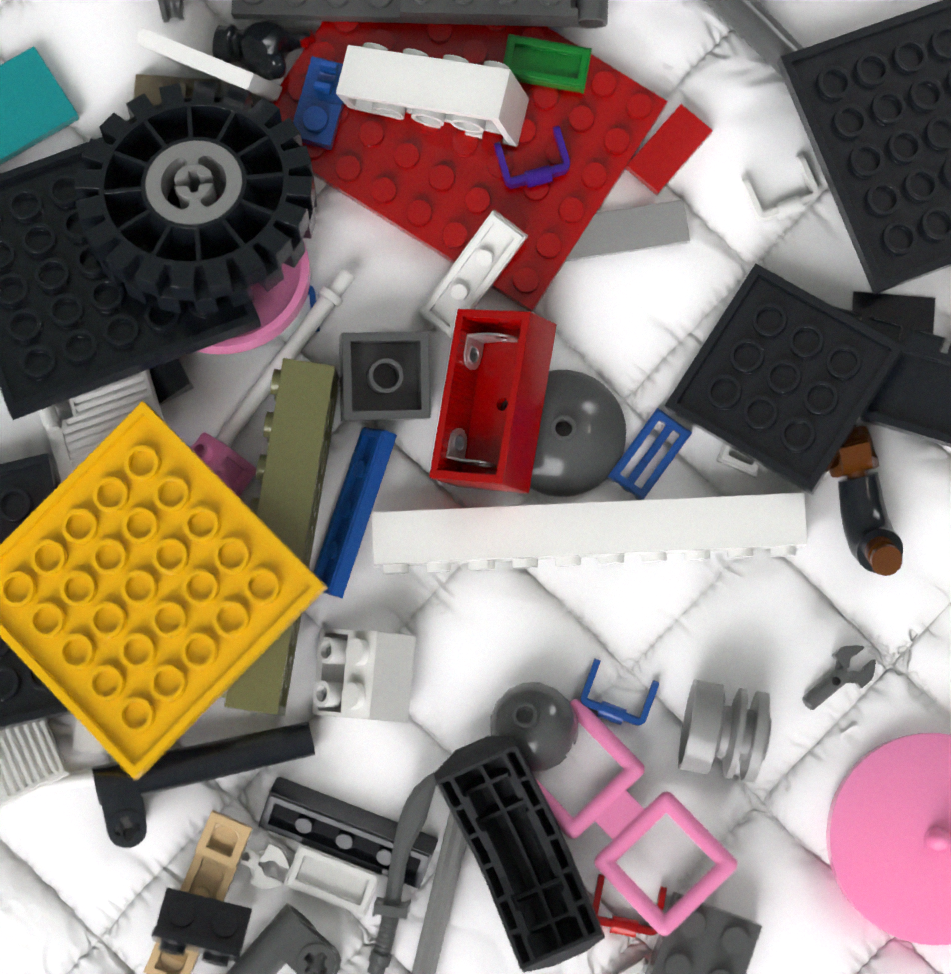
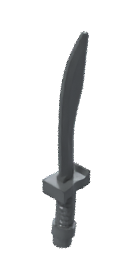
[367,772,437,974]

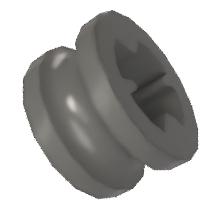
[158,0,185,23]

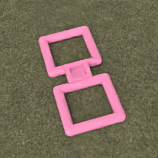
[536,699,738,936]

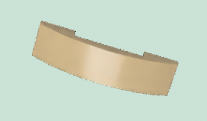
[143,810,253,974]

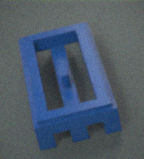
[608,408,692,500]

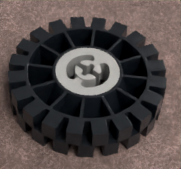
[75,81,317,314]

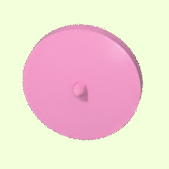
[826,733,951,945]

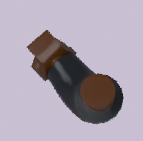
[828,426,903,576]

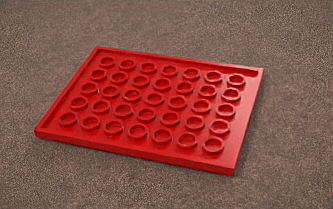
[270,21,668,313]

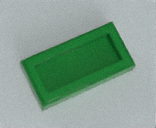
[503,34,592,93]

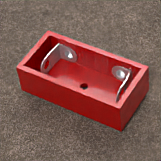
[429,309,557,494]

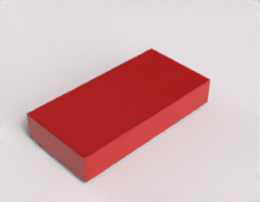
[626,104,713,196]

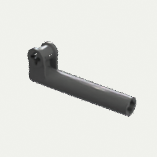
[704,0,804,76]
[226,903,341,974]

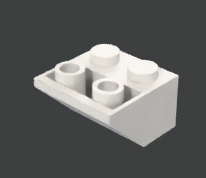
[312,628,416,723]

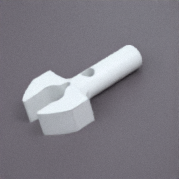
[240,843,291,889]

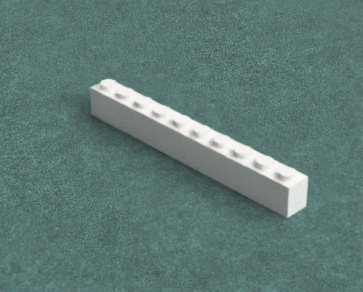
[371,493,808,575]

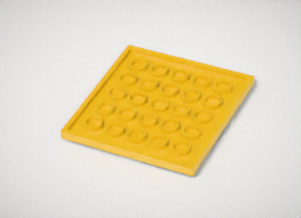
[0,401,328,779]

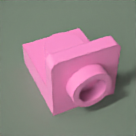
[190,432,257,497]

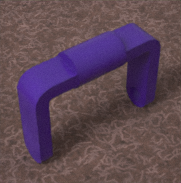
[493,126,570,189]

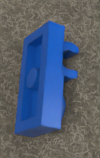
[293,56,344,150]

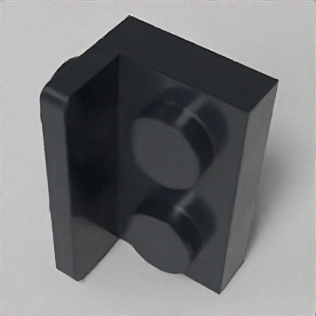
[151,887,252,967]

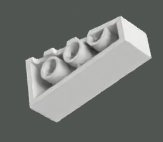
[336,42,529,147]

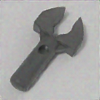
[802,645,876,710]

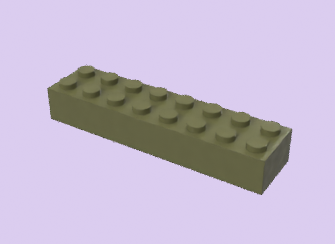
[220,358,340,716]

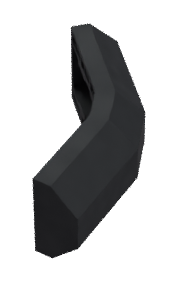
[434,736,605,973]

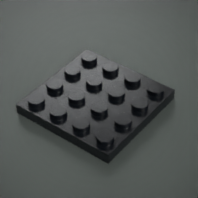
[665,263,904,495]

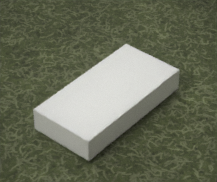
[284,843,382,916]

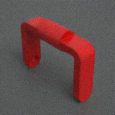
[592,874,667,938]

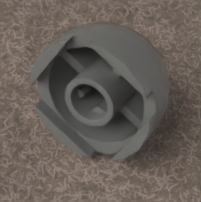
[490,682,578,772]

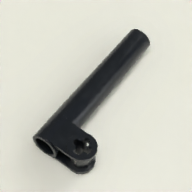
[92,721,315,848]

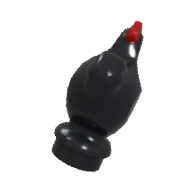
[212,21,316,81]

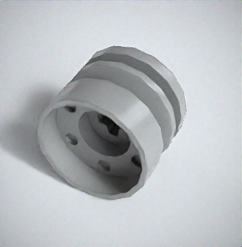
[678,679,772,783]

